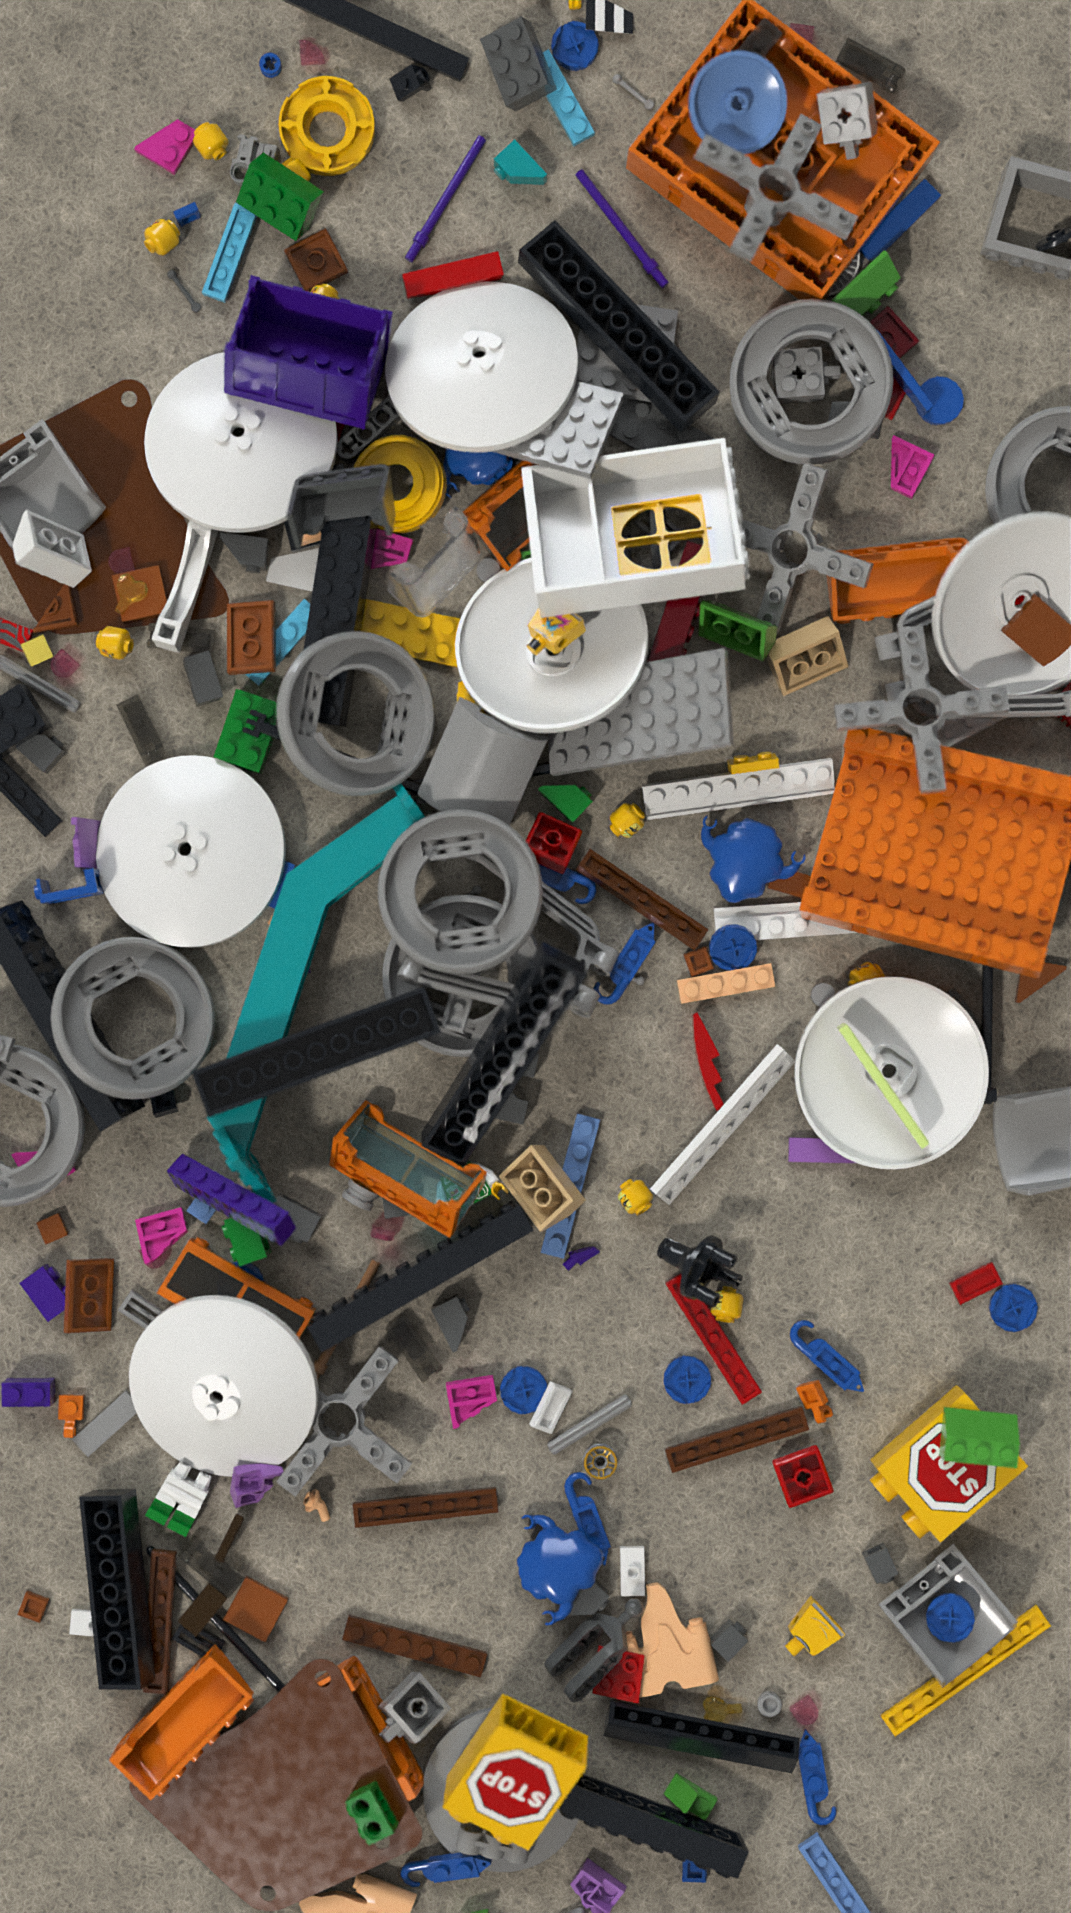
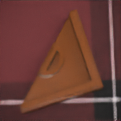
[33,584,78,634]
[1015,962,1067,1003]

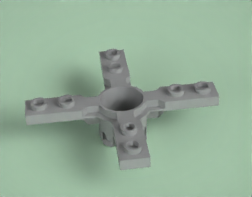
[694,114,858,262]
[742,463,874,634]
[834,625,1009,794]
[276,1346,412,1497]

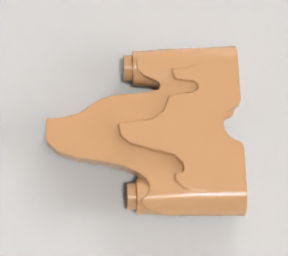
[626,1582,719,1698]
[299,1873,417,1913]

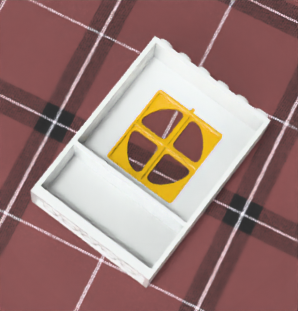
[521,438,749,618]

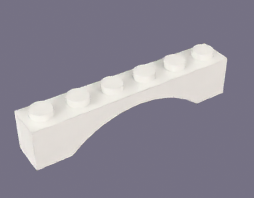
[152,520,218,653]

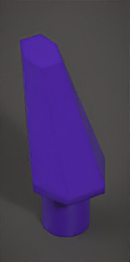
[563,1246,600,1271]

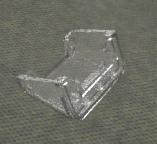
[387,506,482,618]

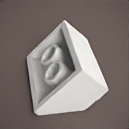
[13,510,92,588]

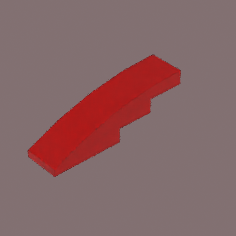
[692,1012,724,1111]

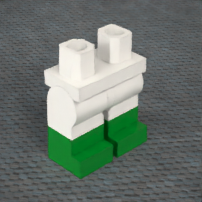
[145,1461,212,1537]

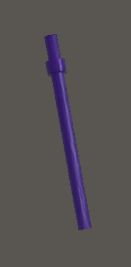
[405,135,486,263]
[575,169,669,289]

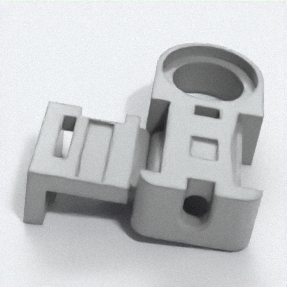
[230,134,279,186]

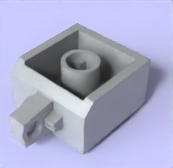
[817,82,877,159]
[771,347,841,404]
[378,1672,451,1744]

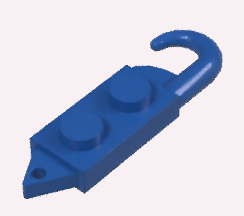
[538,864,596,905]
[593,923,656,1005]
[790,1320,864,1392]
[564,1472,611,1566]
[798,1729,836,1825]
[401,1852,492,1887]

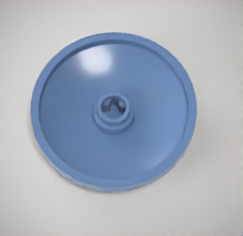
[688,51,787,154]

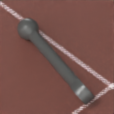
[167,270,201,313]

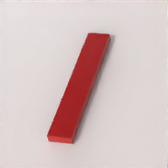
[665,1273,762,1405]

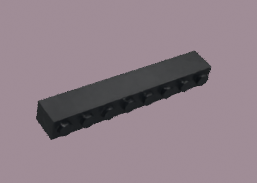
[603,1701,800,1774]

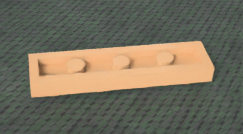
[677,963,775,1004]

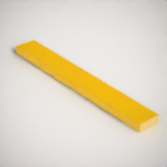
[880,1605,1051,1737]

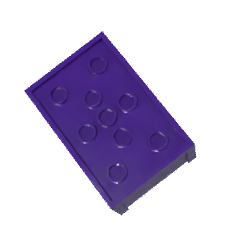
[224,275,393,429]

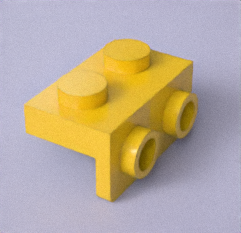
[727,752,779,774]

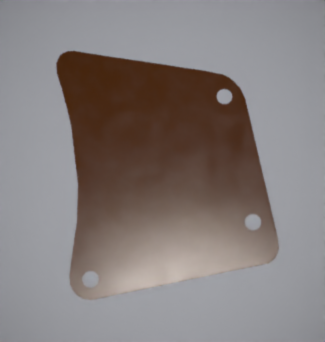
[0,379,229,635]
[129,1659,422,1912]

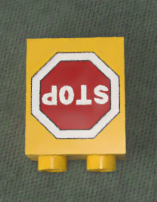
[870,1385,1028,1543]
[442,1693,588,1850]

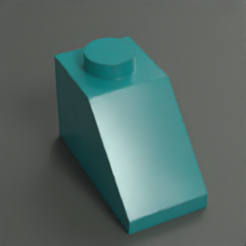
[493,139,547,185]

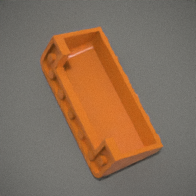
[826,538,969,624]
[109,1644,254,1801]
[315,1656,424,1801]

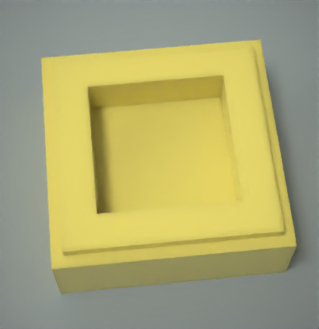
[20,635,53,667]

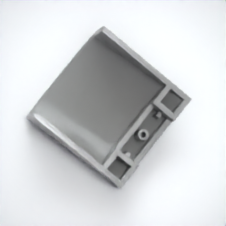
[0,419,106,549]
[417,697,549,825]
[993,1086,1071,1195]
[879,1544,1017,1688]

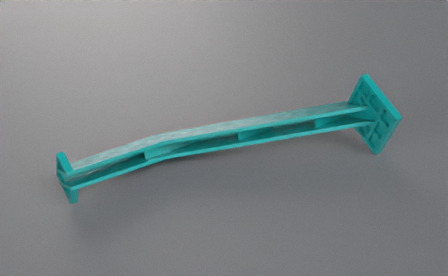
[207,783,425,1203]

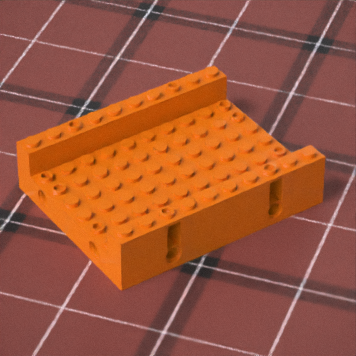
[626,0,940,300]
[799,728,1071,979]

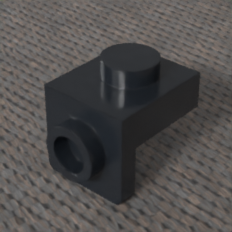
[389,64,432,102]
[150,1089,179,1118]

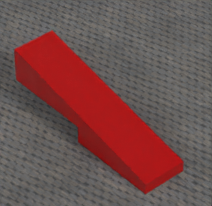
[402,251,504,299]

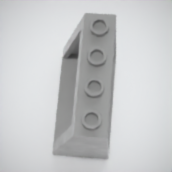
[980,156,1071,280]

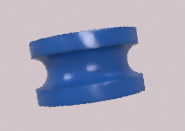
[259,53,282,78]

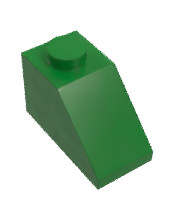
[538,785,593,824]

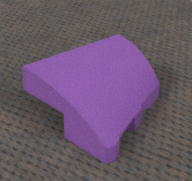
[71,817,101,869]
[230,1464,284,1508]
[570,1858,627,1913]

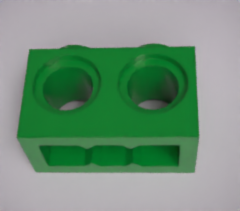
[345,1781,399,1846]

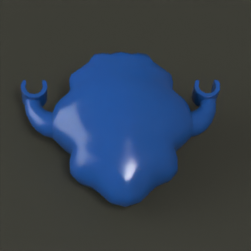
[443,448,513,498]
[701,815,806,903]
[517,1515,603,1625]

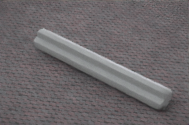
[0,655,81,713]
[547,1395,632,1455]

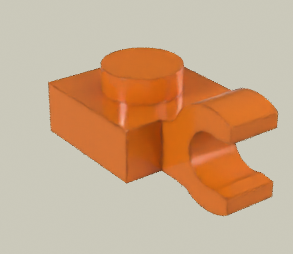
[796,1380,833,1424]
[58,1394,84,1438]

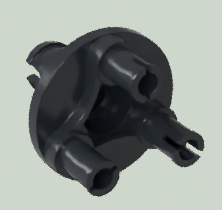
[657,1235,743,1308]

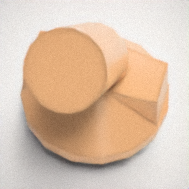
[303,1489,330,1522]

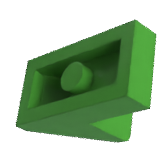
[664,1773,717,1820]

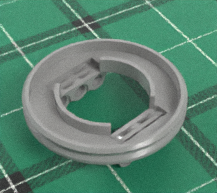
[730,299,893,465]
[985,406,1071,525]
[276,631,435,796]
[378,809,543,974]
[382,895,539,1057]
[51,937,215,1099]
[0,1045,85,1207]
[423,1707,579,1872]

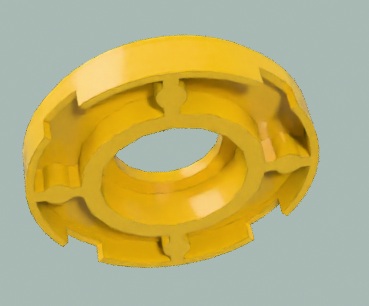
[278,76,375,176]
[353,435,447,534]

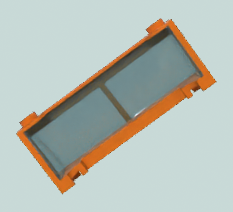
[329,1100,487,1238]

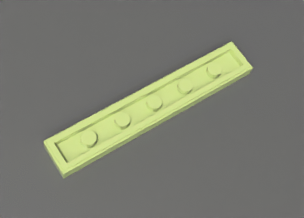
[836,1023,929,1149]

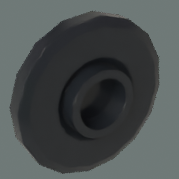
[1035,226,1071,251]

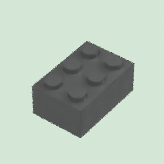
[480,16,557,111]

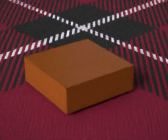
[683,946,714,977]
[36,1212,69,1245]
[17,1591,49,1623]

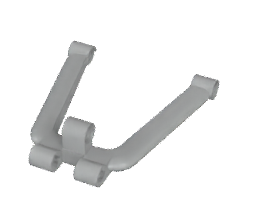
[874,595,1071,719]
[397,854,619,1018]

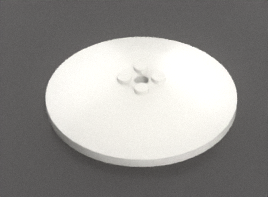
[385,281,578,452]
[144,352,338,532]
[932,512,1071,695]
[455,558,649,733]
[96,755,286,948]
[794,976,989,1169]
[129,1295,319,1477]

